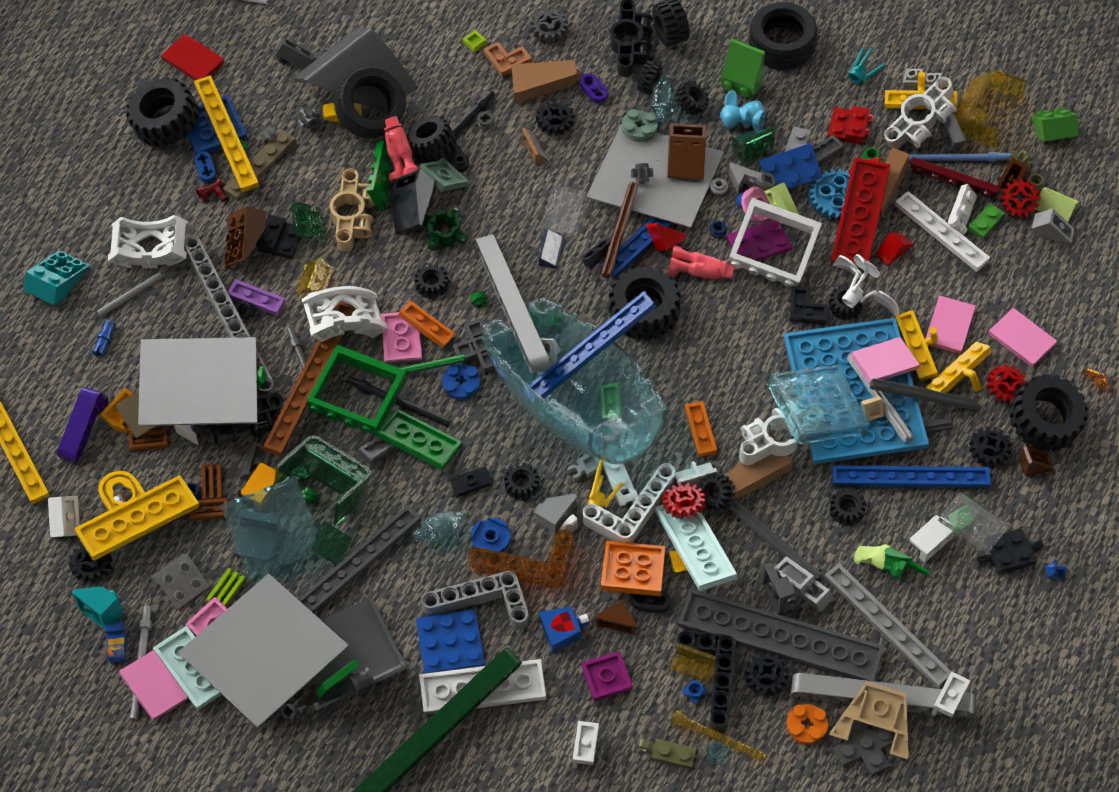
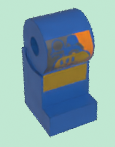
[105,622,127,663]

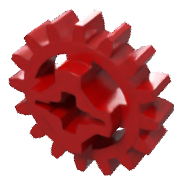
[1000,178,1041,218]
[986,364,1027,405]
[663,483,706,520]

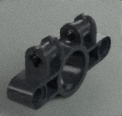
[610,0,653,77]
[191,393,284,447]

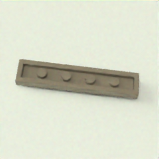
[223,129,296,201]

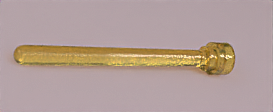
[671,709,765,760]

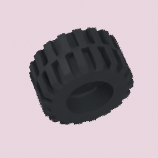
[652,0,690,47]
[407,116,456,163]

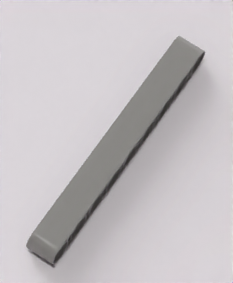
[791,673,975,719]

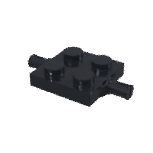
[977,528,1043,575]

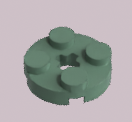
[622,109,658,142]

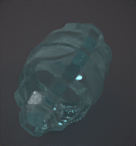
[651,74,675,122]
[413,511,466,542]

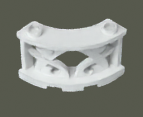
[108,215,188,268]
[302,286,388,342]

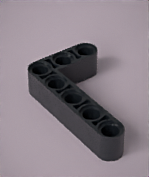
[676,630,736,734]

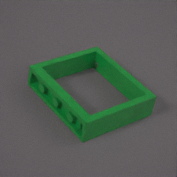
[306,345,407,435]

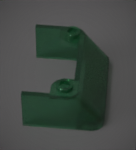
[274,436,371,525]

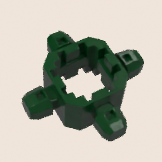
[422,208,468,251]

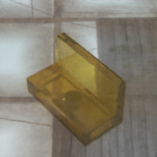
[296,258,334,295]
[670,643,716,683]

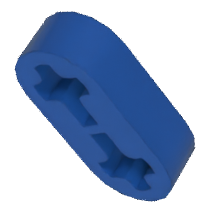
[195,151,216,184]

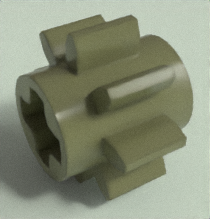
[1009,151,1032,170]

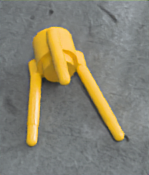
[587,460,623,508]

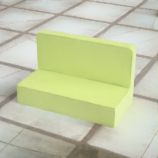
[764,183,799,224]
[1034,187,1079,222]

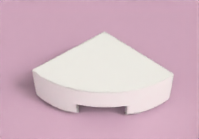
[558,514,577,538]

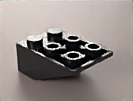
[391,169,436,234]

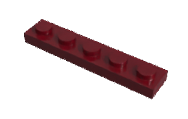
[910,157,999,198]

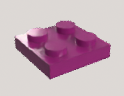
[581,651,633,701]

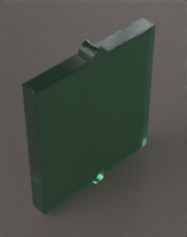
[311,521,352,565]

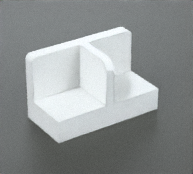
[675,461,718,487]
[48,496,80,537]
[910,515,954,562]
[931,671,970,717]
[573,721,599,769]

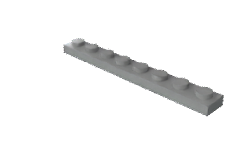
[824,563,951,689]

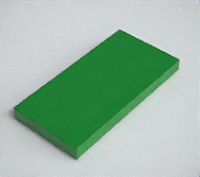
[376,408,462,470]

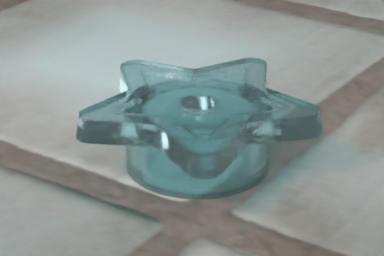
[705,739,731,764]

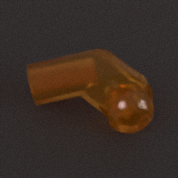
[1084,367,1108,390]

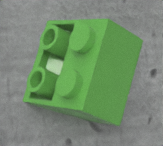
[1031,108,1079,141]

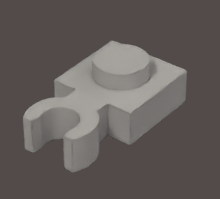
[567,451,604,482]

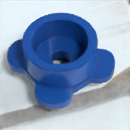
[683,680,707,703]

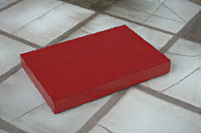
[161,33,224,81]

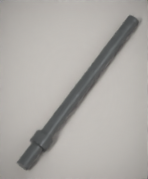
[287,327,330,423]

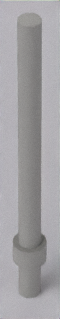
[130,605,152,720]

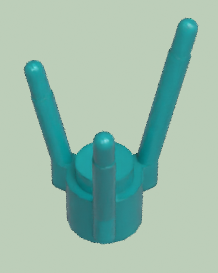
[848,48,885,83]

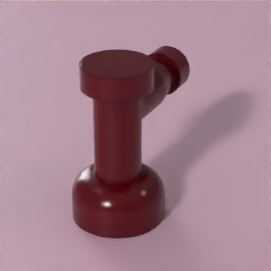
[196,179,228,202]

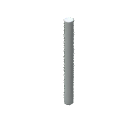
[97,272,163,317]

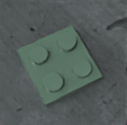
[419,160,469,192]

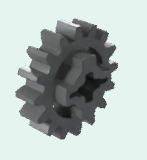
[530,8,568,43]

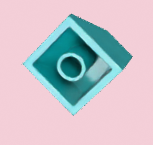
[72,587,124,630]

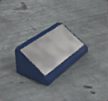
[539,229,565,268]

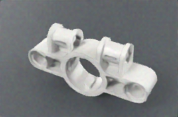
[884,77,957,149]
[739,401,822,465]

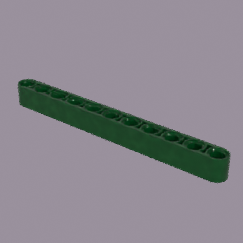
[352,647,522,792]

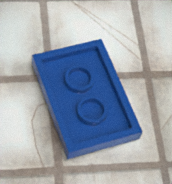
[759,143,823,190]

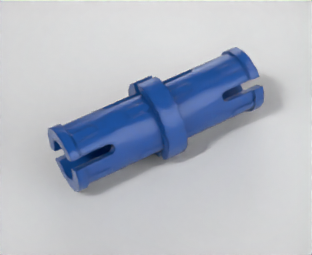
[92,320,116,358]

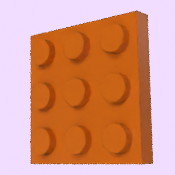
[600,541,665,596]

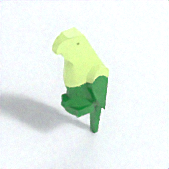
[854,544,930,580]

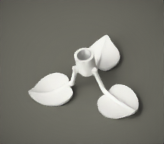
[833,254,899,316]

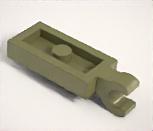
[638,738,696,770]

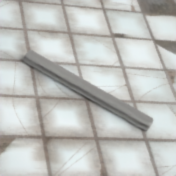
[847,353,913,443]

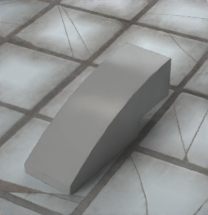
[775,556,834,612]

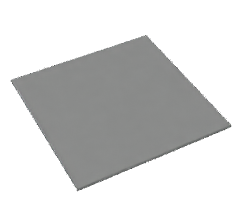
[586,124,724,228]
[138,337,257,426]
[178,573,349,728]

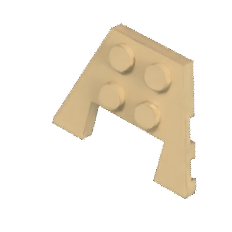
[829,681,909,760]

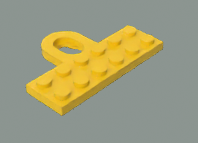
[74,471,200,561]

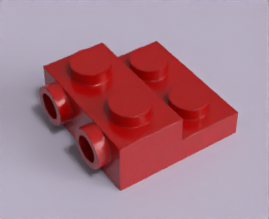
[827,106,873,145]

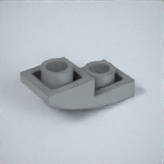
[902,69,943,90]

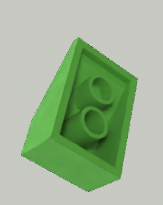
[721,39,765,99]

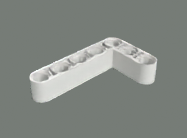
[583,463,675,543]

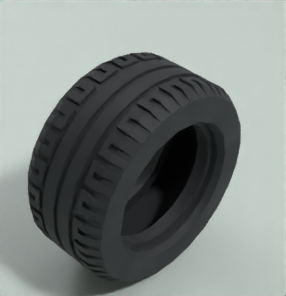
[749,2,817,70]
[334,66,406,139]

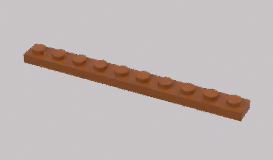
[263,302,356,457]

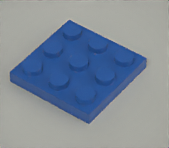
[187,95,247,154]
[416,609,485,674]

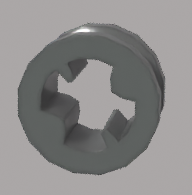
[477,111,494,129]
[757,172,775,191]

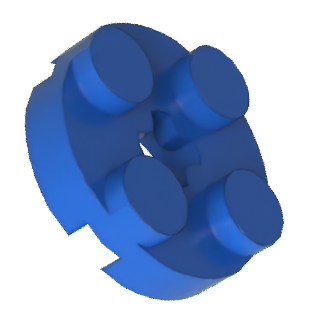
[442,364,480,400]
[471,517,511,557]

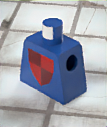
[539,607,590,653]

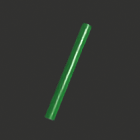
[400,354,466,374]

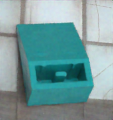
[24,250,90,305]

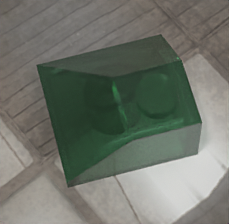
[731,127,776,164]

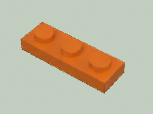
[398,300,455,349]
[684,401,717,458]

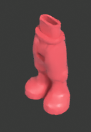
[384,116,419,182]
[668,246,734,280]

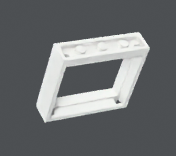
[728,198,822,287]

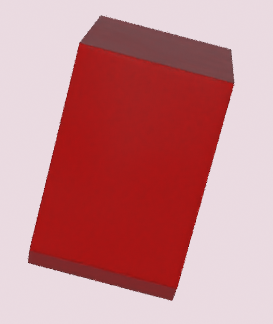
[646,223,687,251]
[875,233,914,266]

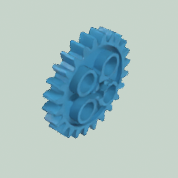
[808,168,850,222]

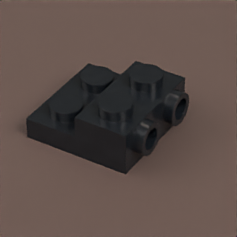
[256,214,304,259]

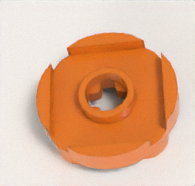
[786,704,828,745]

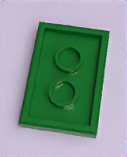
[315,660,359,700]

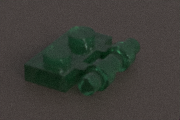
[291,202,325,241]

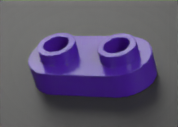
[580,73,608,104]

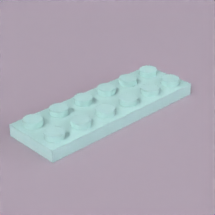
[655,502,737,591]

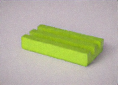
[206,568,246,607]

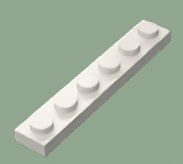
[895,191,990,272]

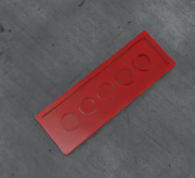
[831,157,891,268]

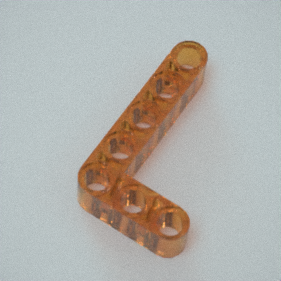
[468,530,573,589]

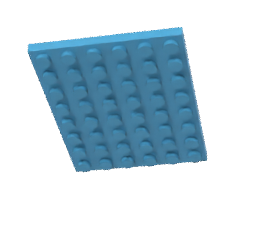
[783,318,929,465]

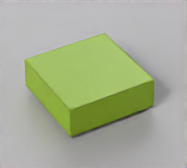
[462,30,487,52]

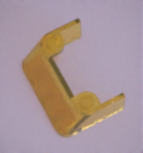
[953,70,1027,149]

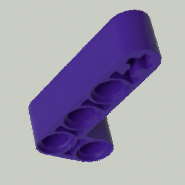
[57,387,109,463]

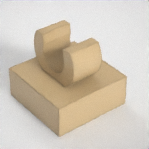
[861,396,885,421]

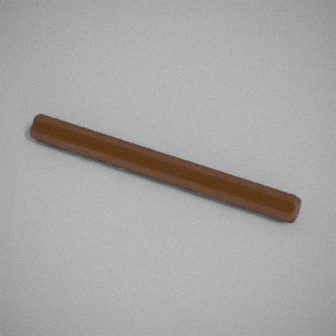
[601,182,638,279]

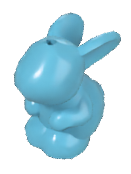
[720,90,765,132]

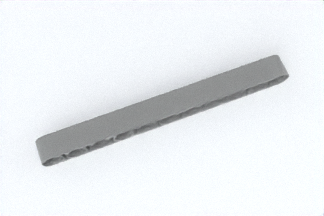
[475,234,550,374]
[184,235,276,396]

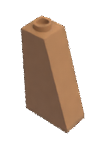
[511,60,580,103]
[879,147,909,217]
[726,433,792,502]

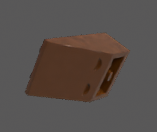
[667,123,706,180]
[224,206,267,267]

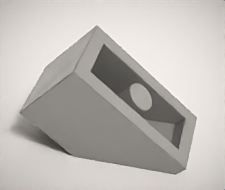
[1032,208,1074,244]
[535,494,577,533]

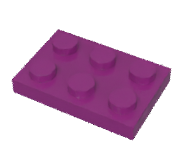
[727,220,792,261]

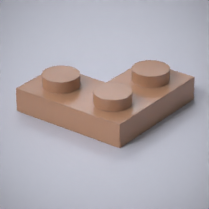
[483,42,532,77]

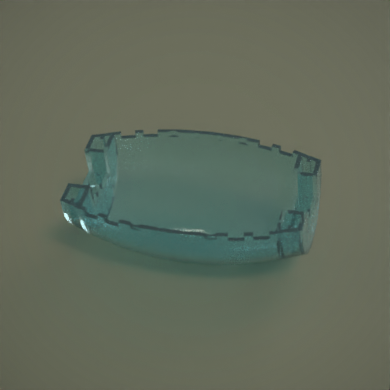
[482,297,667,465]

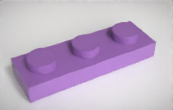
[227,279,286,316]

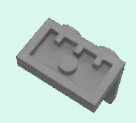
[150,554,209,609]

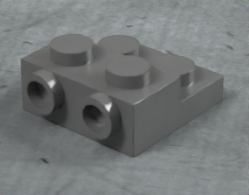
[762,562,797,615]

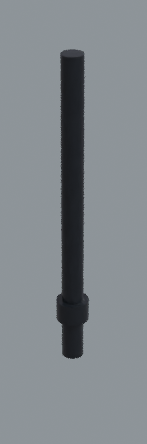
[426,90,495,163]
[346,375,451,427]

